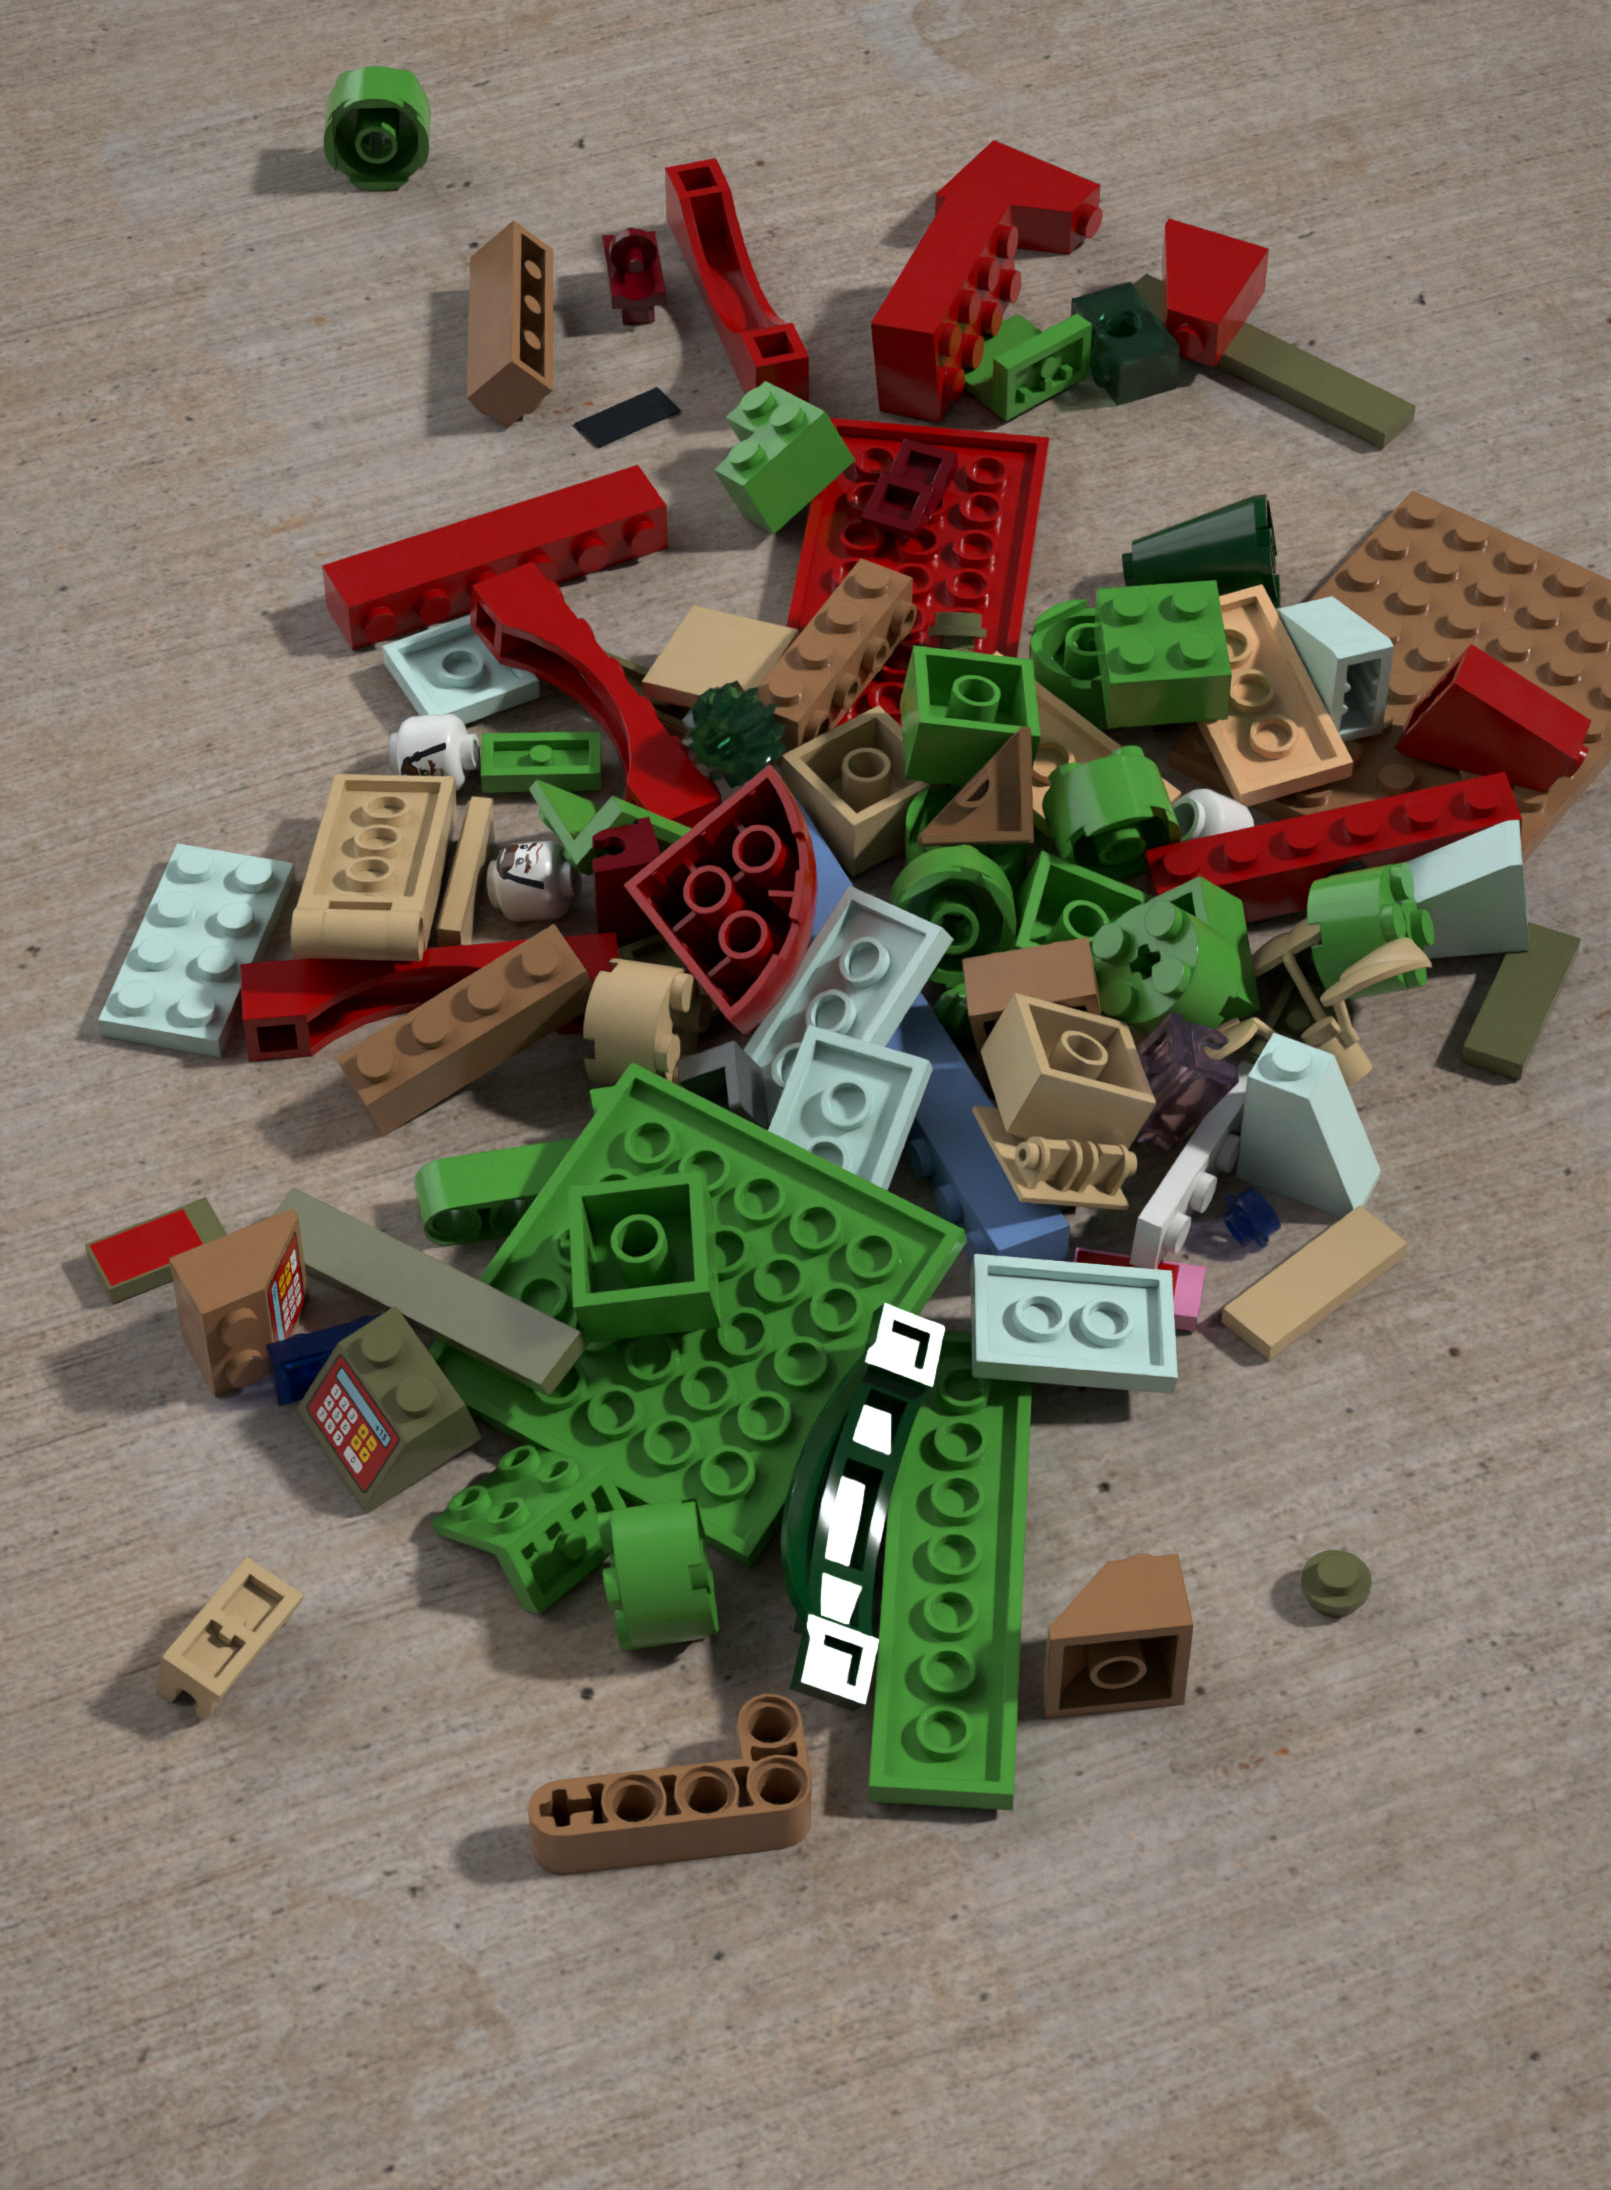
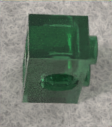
[1071,282,1180,406]

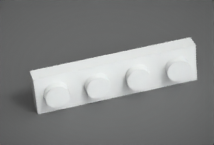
[1129,1060,1254,1269]

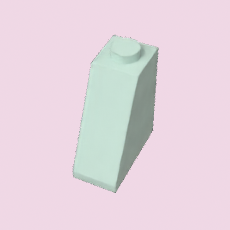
[1277,596,1394,742]
[1405,820,1530,959]
[1236,1033,1381,1218]

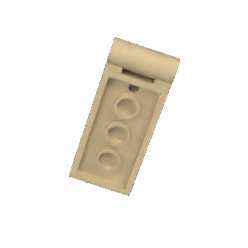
[291,774,457,961]

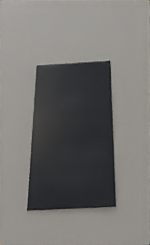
[574,387,681,448]

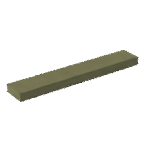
[1114,273,1416,449]
[272,1188,589,1397]

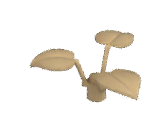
[1163,918,1432,1104]

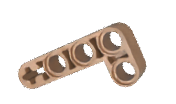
[528,1694,812,1875]

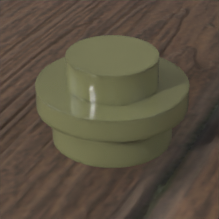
[928,612,987,650]
[1301,1550,1372,1618]

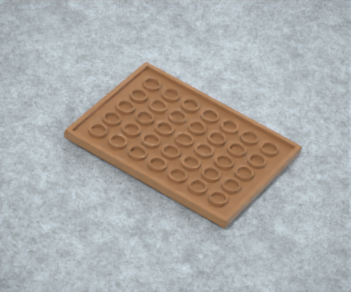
[1168,490,1611,864]

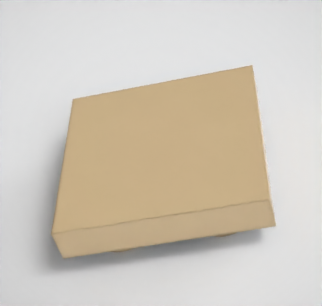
[642,605,799,721]

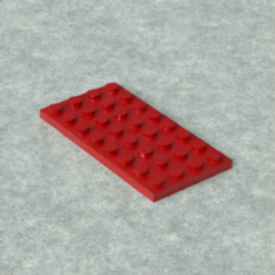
[786,418,1049,728]

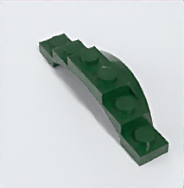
[781,1303,945,1712]

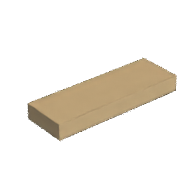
[436,796,496,947]
[1222,1205,1408,1361]

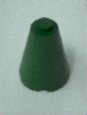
[1122,494,1281,609]

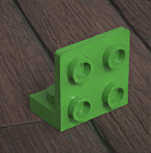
[964,313,1092,421]
[529,779,691,876]
[431,1445,627,1614]

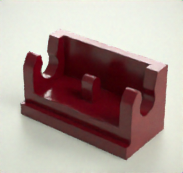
[592,817,661,948]

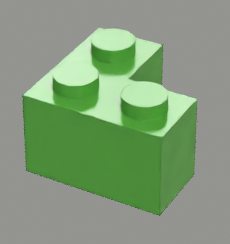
[714,381,855,534]

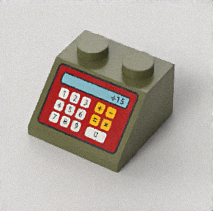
[297,1305,482,1514]

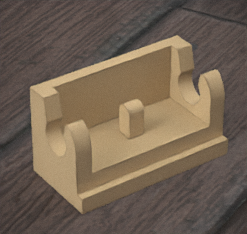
[156,1557,304,1719]

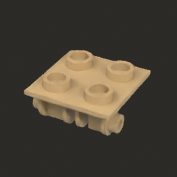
[972,1106,1137,1211]

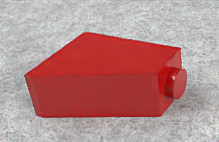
[935,140,1103,255]
[1162,218,1269,367]
[1395,644,1592,793]

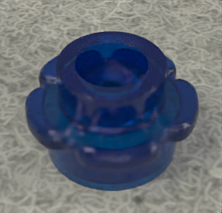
[1222,1187,1281,1248]

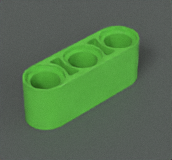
[414,1138,578,1245]

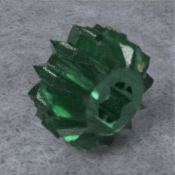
[681,680,787,789]

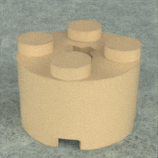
[583,958,712,1089]

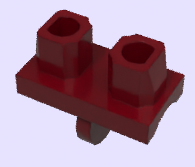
[602,227,666,325]

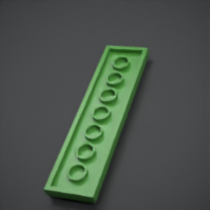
[868,1330,1032,1810]

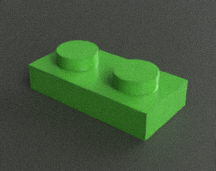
[481,731,602,793]

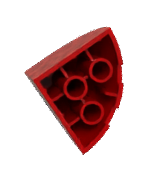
[624,764,818,1036]

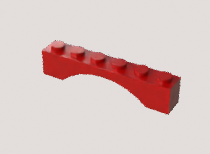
[665,158,809,403]
[470,561,722,829]
[240,932,619,1062]

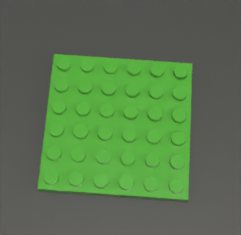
[428,1062,967,1568]

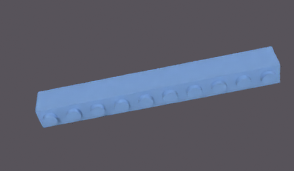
[794,796,1070,1265]

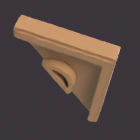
[917,727,1034,847]

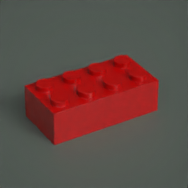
[871,193,1021,422]

